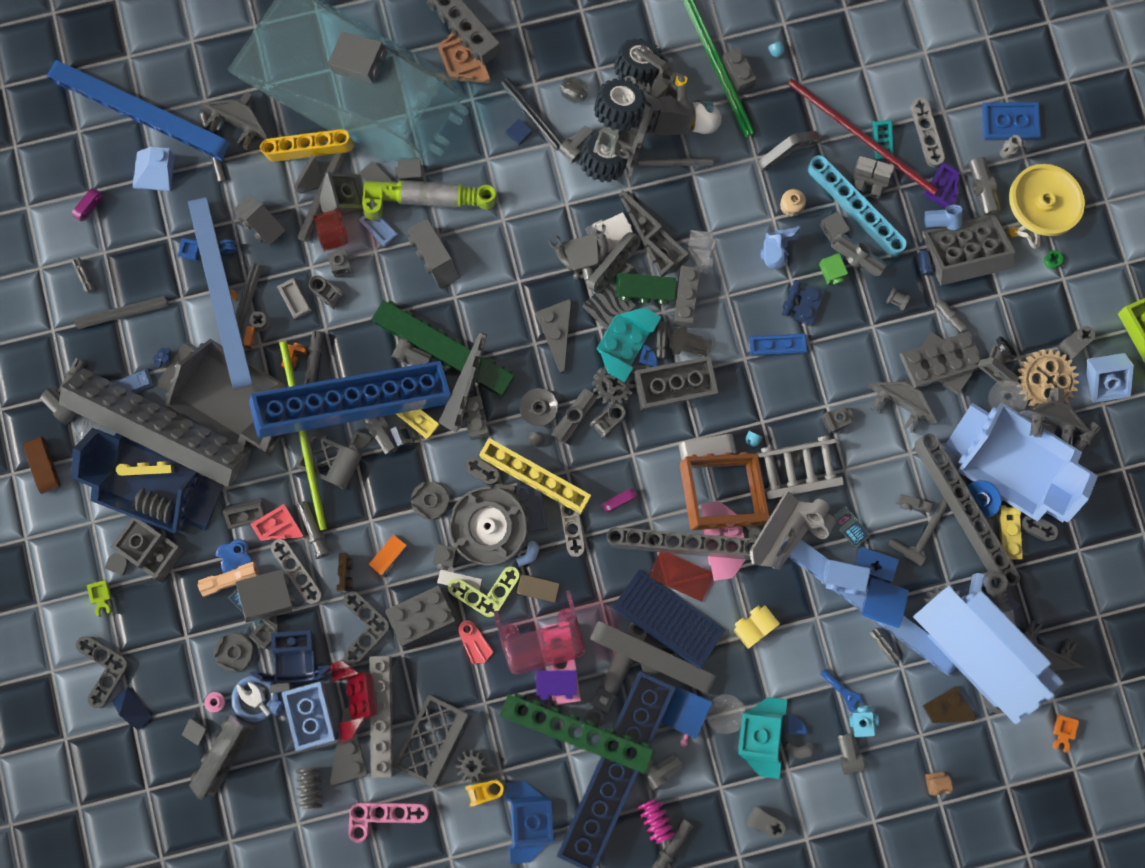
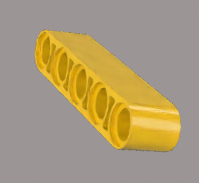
[260,129,354,162]

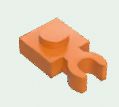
[1053,715,1079,752]

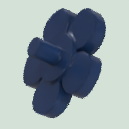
[153,348,171,368]

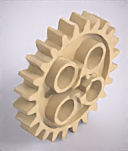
[1017,349,1079,406]

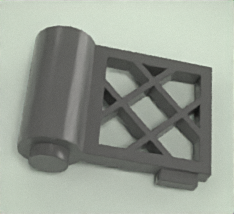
[295,431,363,490]

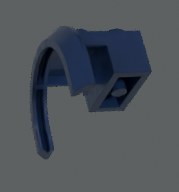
[250,630,332,683]

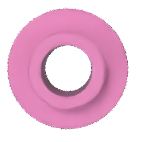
[205,692,225,712]

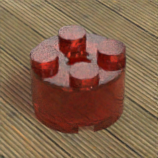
[313,210,348,252]

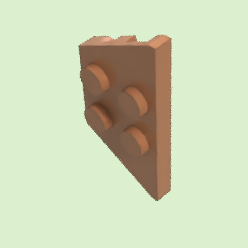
[438,29,490,83]

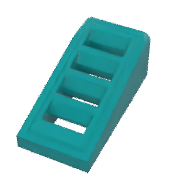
[872,120,894,159]

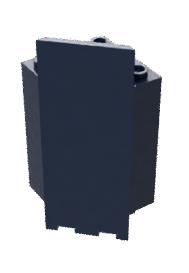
[70,428,225,534]

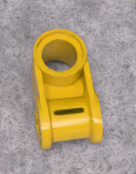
[465,779,505,807]

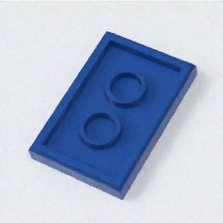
[982,102,1041,140]

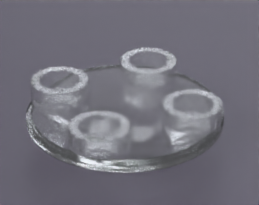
[706,694,745,734]

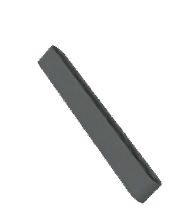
[915,433,1020,588]
[607,527,781,560]

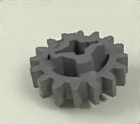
[592,367,634,406]

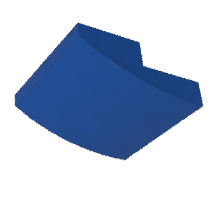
[861,577,909,628]
[660,686,712,739]

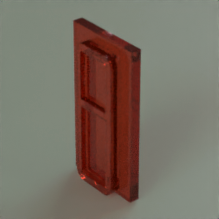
[649,552,713,602]

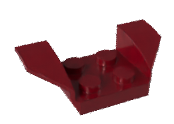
[331,660,377,742]

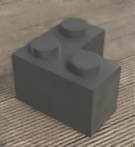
[233,195,286,246]

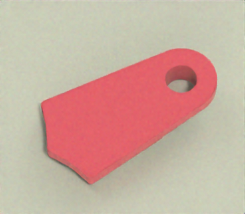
[458,620,494,664]

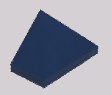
[112,688,153,730]

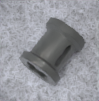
[886,287,911,311]
[250,311,270,332]

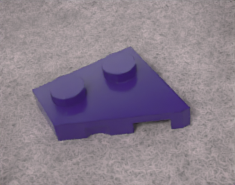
[923,162,959,209]

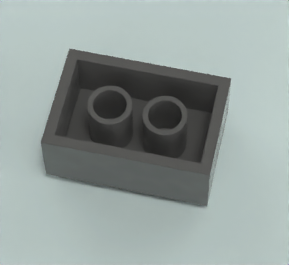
[385,585,456,647]

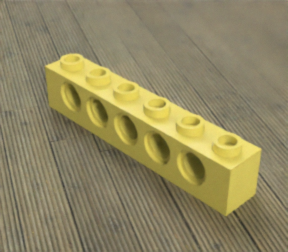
[479,438,591,514]

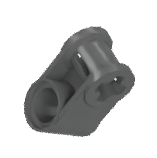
[309,275,345,310]
[1057,326,1095,360]
[590,404,625,439]
[746,806,786,838]

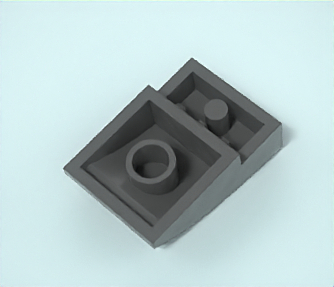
[111,517,185,582]

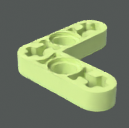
[448,567,519,617]

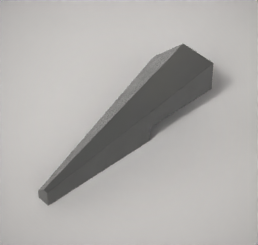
[619,190,689,277]
[439,332,487,432]

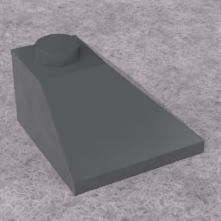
[319,172,363,217]

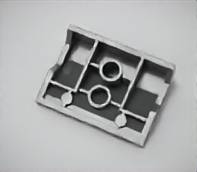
[190,715,255,799]

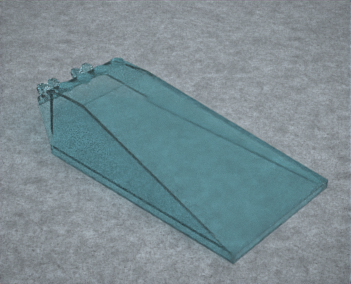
[228,0,469,163]

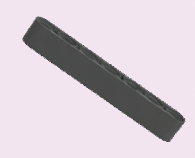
[590,621,717,695]

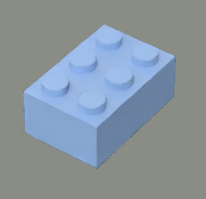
[282,682,338,751]

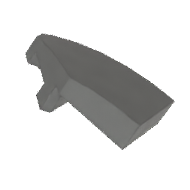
[249,615,277,650]

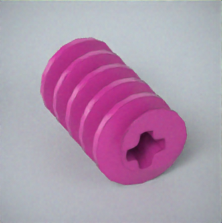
[638,798,675,844]

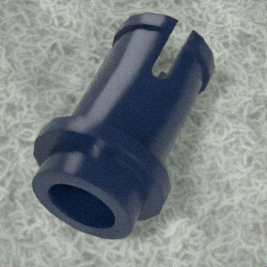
[917,250,935,276]

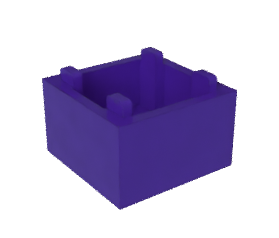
[536,670,577,700]

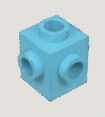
[850,706,880,737]

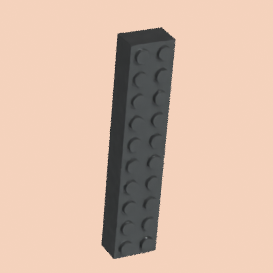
[59,368,251,487]

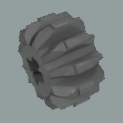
[455,749,489,784]

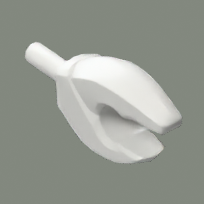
[236,682,270,716]

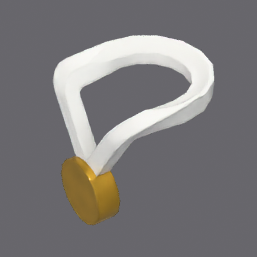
[1006,226,1040,249]

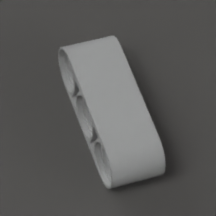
[678,434,737,460]

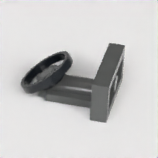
[978,336,1019,387]

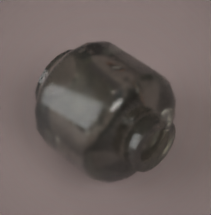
[560,76,588,104]

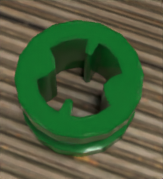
[1044,250,1063,269]

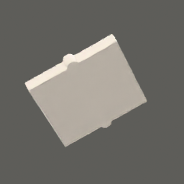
[593,213,633,253]

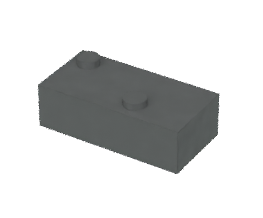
[633,356,718,411]

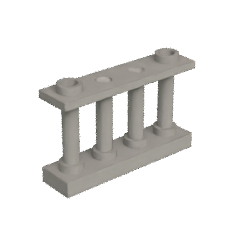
[757,435,844,499]

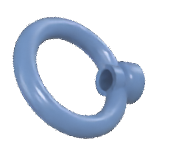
[232,675,283,722]

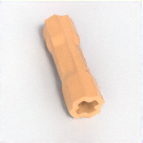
[198,562,259,597]

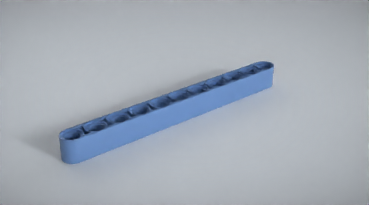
[188,197,253,390]
[781,540,956,676]

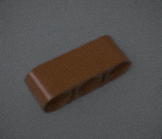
[23,436,61,494]

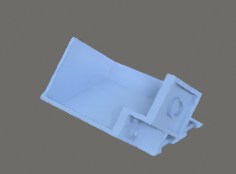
[943,402,1098,523]
[913,586,1063,725]

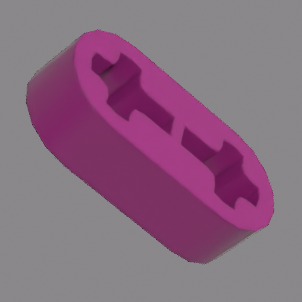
[72,188,103,222]
[602,488,638,513]

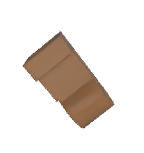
[925,771,952,795]

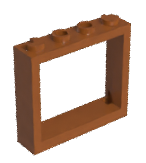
[679,452,769,530]

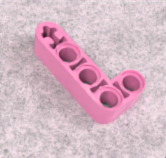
[349,802,430,842]

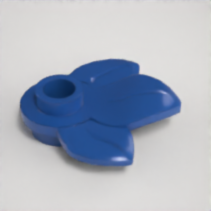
[215,539,252,573]

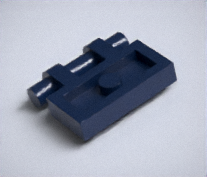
[782,280,825,327]

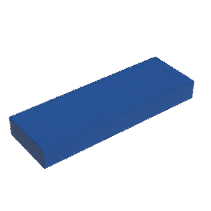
[749,333,807,356]

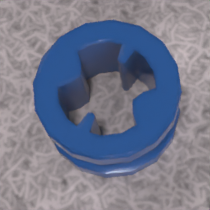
[219,240,237,254]

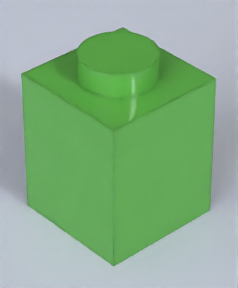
[819,253,848,285]

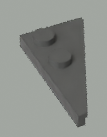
[536,299,571,374]
[329,707,368,786]

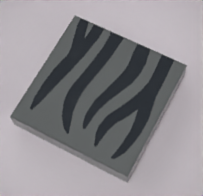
[582,281,636,330]

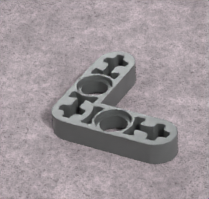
[757,131,822,171]
[343,591,390,665]
[76,636,129,708]

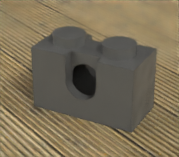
[464,395,489,440]

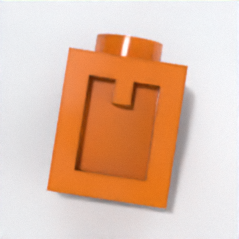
[281,343,308,370]

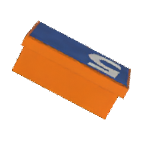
[368,535,409,577]

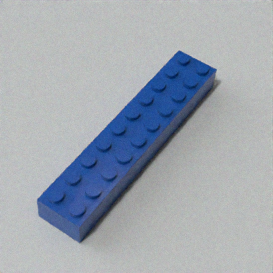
[249,361,451,439]

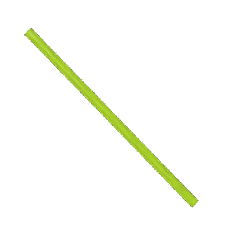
[279,341,327,531]

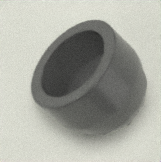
[528,431,545,446]

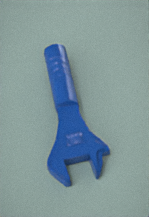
[820,669,864,712]

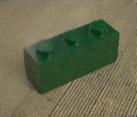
[615,273,676,305]

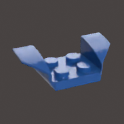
[505,781,553,864]

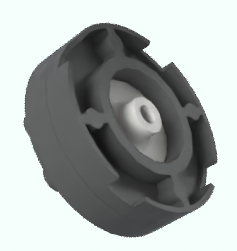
[449,487,530,565]

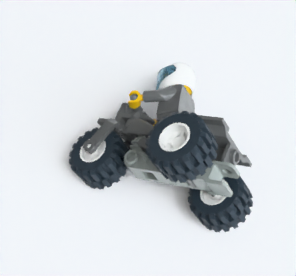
[579,38,721,182]

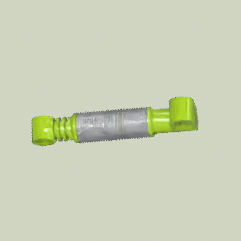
[362,180,496,220]

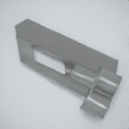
[750,491,836,569]

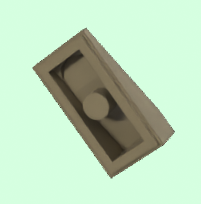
[517,574,559,603]

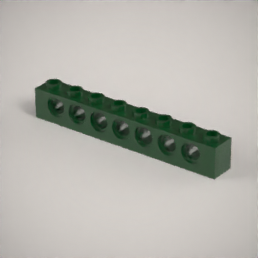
[500,693,657,775]

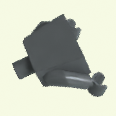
[549,224,609,281]

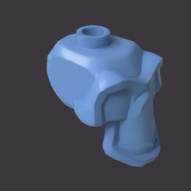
[760,225,802,269]

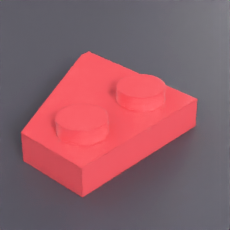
[251,504,304,541]

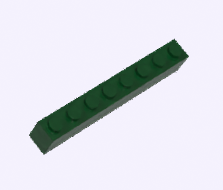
[371,300,514,398]

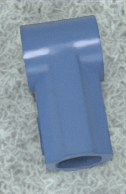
[924,205,963,230]

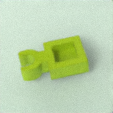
[87,580,112,617]

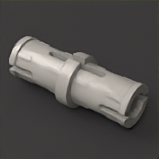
[1000,135,1022,159]

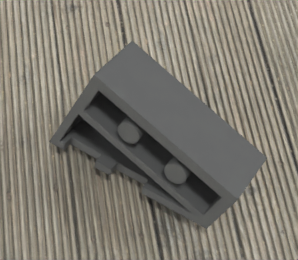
[407,219,460,289]

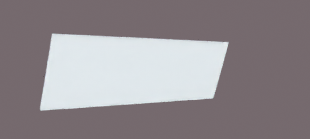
[437,570,482,591]

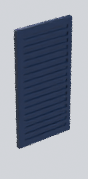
[612,570,725,670]

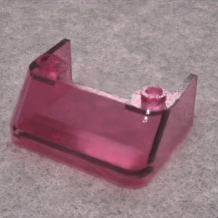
[493,590,585,674]

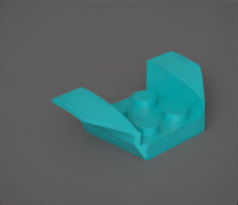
[596,308,661,383]
[738,697,788,779]

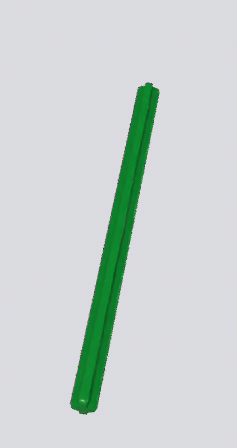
[683,0,754,137]

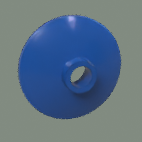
[967,480,1001,518]

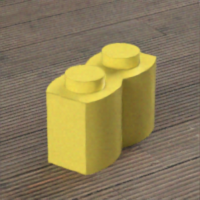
[733,605,780,649]

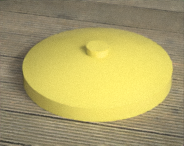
[1009,164,1085,236]

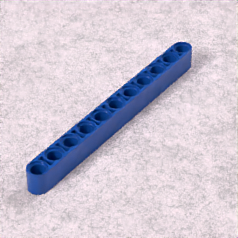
[46,60,231,161]

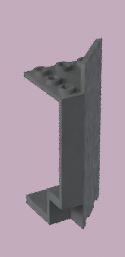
[157,339,286,456]

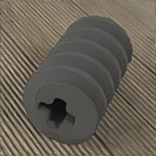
[132,487,176,524]
[295,767,323,809]

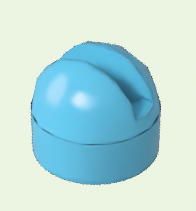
[768,42,784,57]
[746,431,763,447]

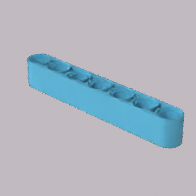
[808,155,906,257]

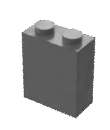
[328,32,387,84]
[235,569,295,623]

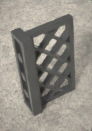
[393,695,472,788]

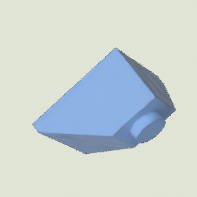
[133,147,175,191]

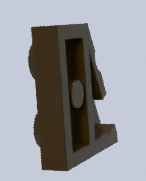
[336,553,353,594]
[922,686,977,723]

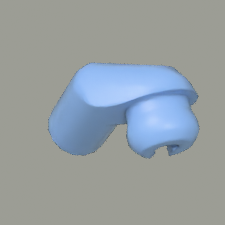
[516,541,539,567]

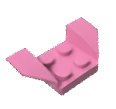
[701,501,745,581]

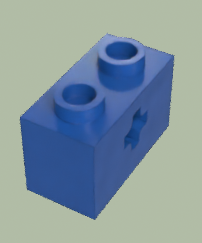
[854,547,899,583]

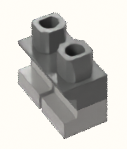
[852,156,894,199]

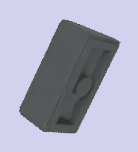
[223,498,265,529]

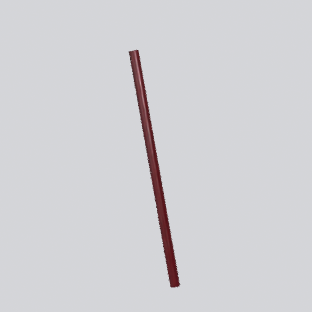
[788,79,939,195]

